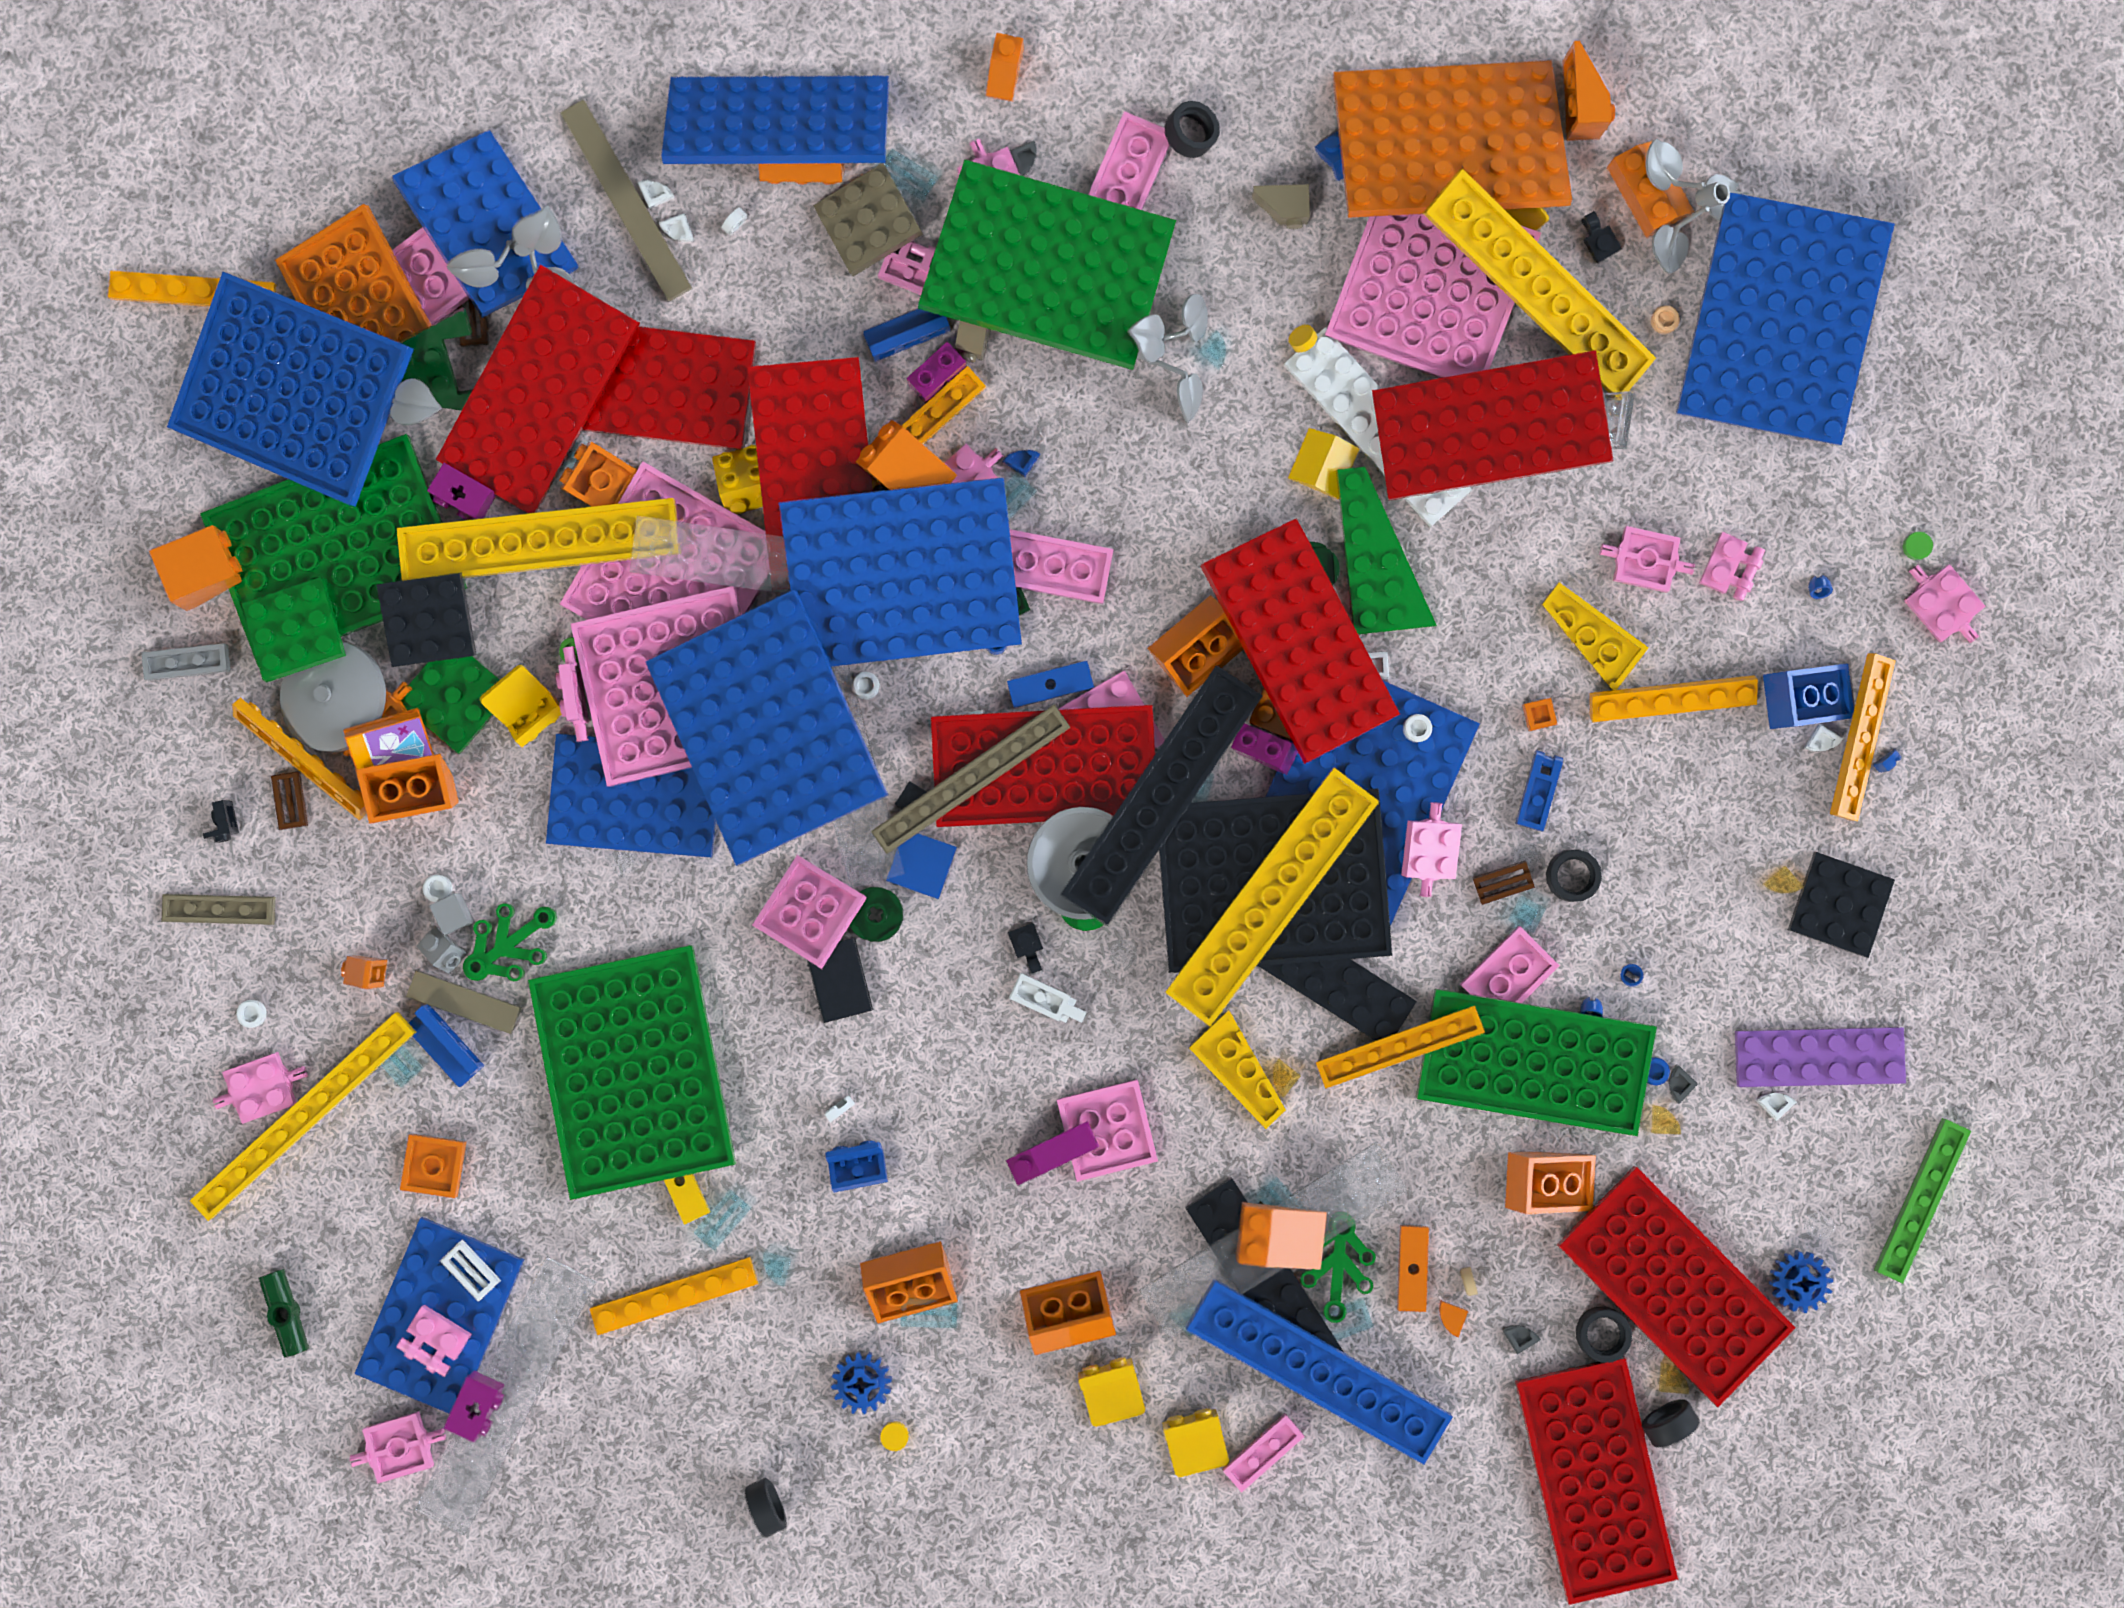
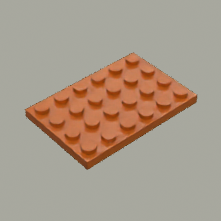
[275,204,431,342]

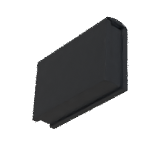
[807,938,873,1023]

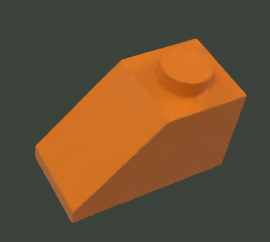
[986,32,1024,102]
[341,955,387,989]

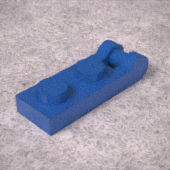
[1515,750,1563,832]

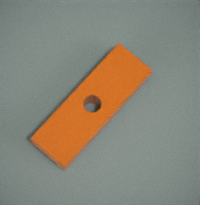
[1397,1225,1429,1312]

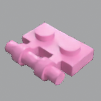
[878,240,936,295]
[1699,532,1765,601]
[396,1305,472,1377]

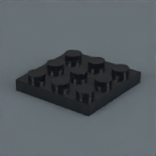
[376,572,477,667]
[1787,852,1895,958]

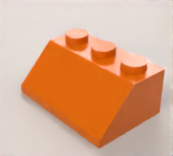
[1607,142,1695,239]
[758,163,844,185]
[1147,595,1244,697]
[356,753,459,824]
[860,1241,958,1324]
[1020,1271,1116,1355]

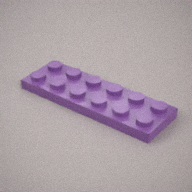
[1735,1027,1906,1087]

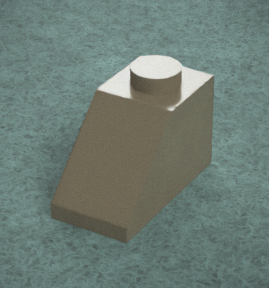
[1252,184,1310,229]
[955,321,991,363]

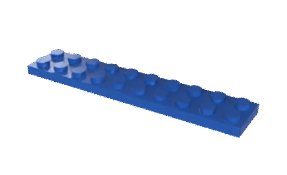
[1185,1279,1453,1465]

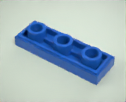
[1007,661,1094,709]

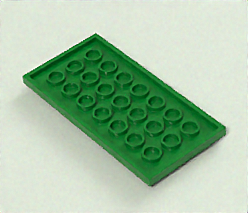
[1416,988,1657,1137]

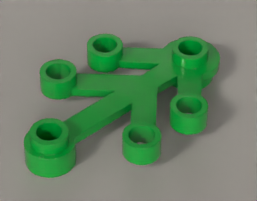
[463,903,557,981]
[1300,1212,1376,1323]

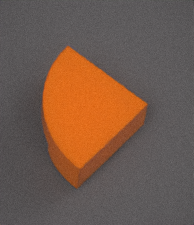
[1439,1300,1468,1338]

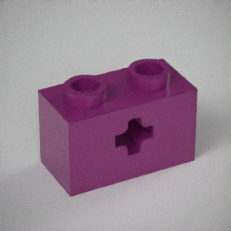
[906,341,967,404]
[427,463,497,520]
[1231,724,1298,775]
[443,1371,505,1443]

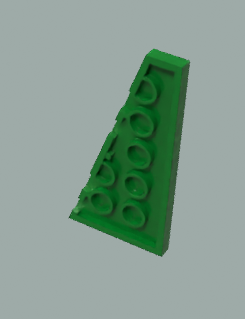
[1336,467,1437,635]

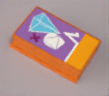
[343,708,434,769]

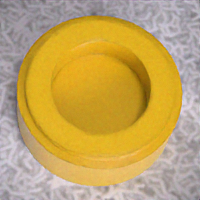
[1288,324,1317,352]
[880,1421,909,1451]

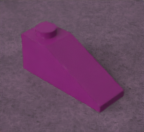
[1006,1121,1099,1186]

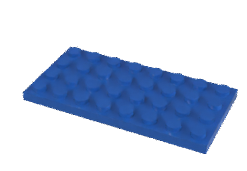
[661,75,889,164]

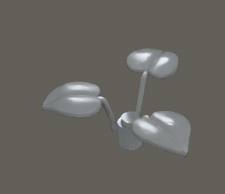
[1646,139,1749,274]
[447,206,574,288]
[1128,294,1208,423]
[389,379,441,425]

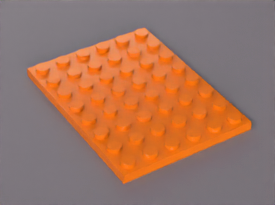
[1333,60,1572,218]

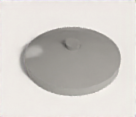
[280,642,386,752]
[1026,807,1113,919]

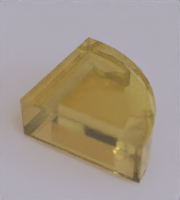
[1763,866,1803,894]
[1273,1058,1300,1098]
[1651,1105,1681,1135]
[1659,1362,1689,1394]

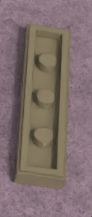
[161,894,276,925]
[406,970,522,1034]

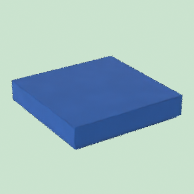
[886,834,957,899]

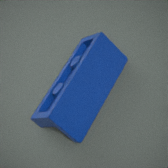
[863,309,951,362]
[409,1005,485,1087]

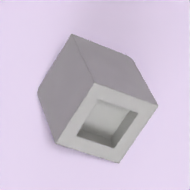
[429,893,475,935]

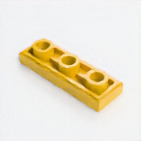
[664,1174,711,1225]

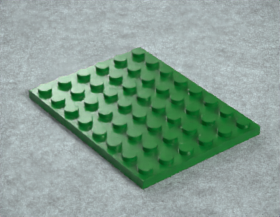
[918,159,1176,370]
[200,434,467,667]
[528,945,736,1200]

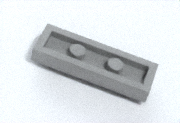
[141,643,231,681]

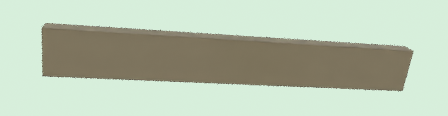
[560,99,693,302]
[871,704,1070,854]

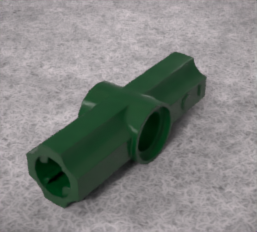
[258,1269,310,1358]

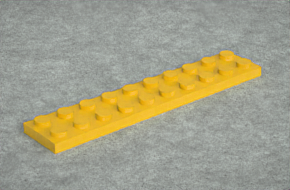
[1423,169,1656,401]
[397,498,681,580]
[1165,768,1379,1026]

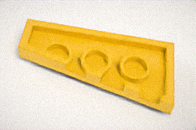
[1541,582,1649,690]
[1188,1009,1286,1129]

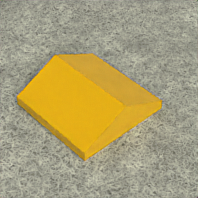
[1288,428,1359,499]

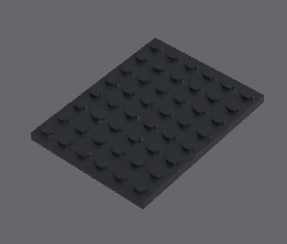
[1159,788,1393,973]

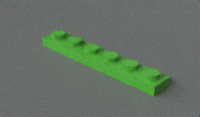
[1874,1118,1971,1284]

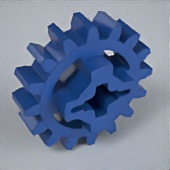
[1769,1250,1834,1313]
[831,1351,892,1415]

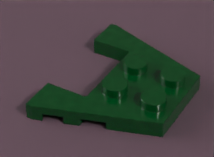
[399,308,473,411]

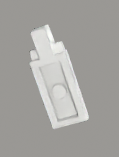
[1009,973,1087,1023]

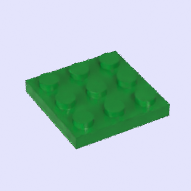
[242,577,346,683]
[401,656,500,754]

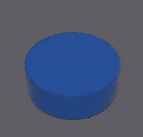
[1647,1057,1670,1086]

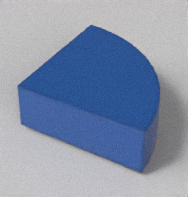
[1002,450,1040,477]
[1873,748,1901,773]

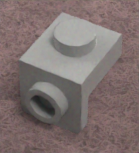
[417,926,467,974]

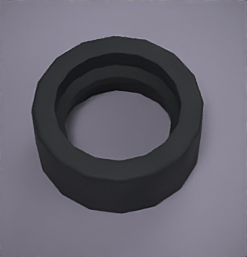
[1165,100,1220,158]
[1546,849,1602,902]
[1576,1306,1632,1363]
[1642,1399,1700,1448]
[744,1478,787,1537]

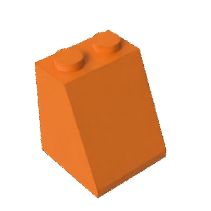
[856,419,957,490]
[149,525,242,611]

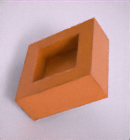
[1522,698,1558,732]

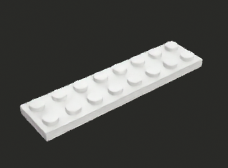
[1284,327,1472,527]

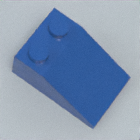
[1763,663,1854,729]

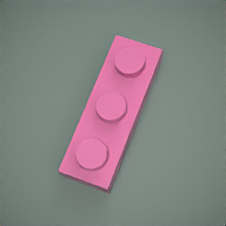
[1222,1413,1305,1493]

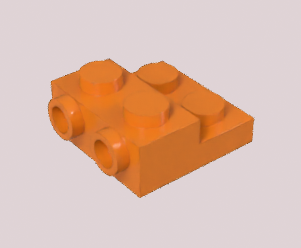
[559,441,637,507]

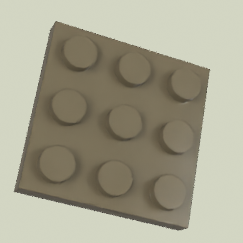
[813,163,923,277]

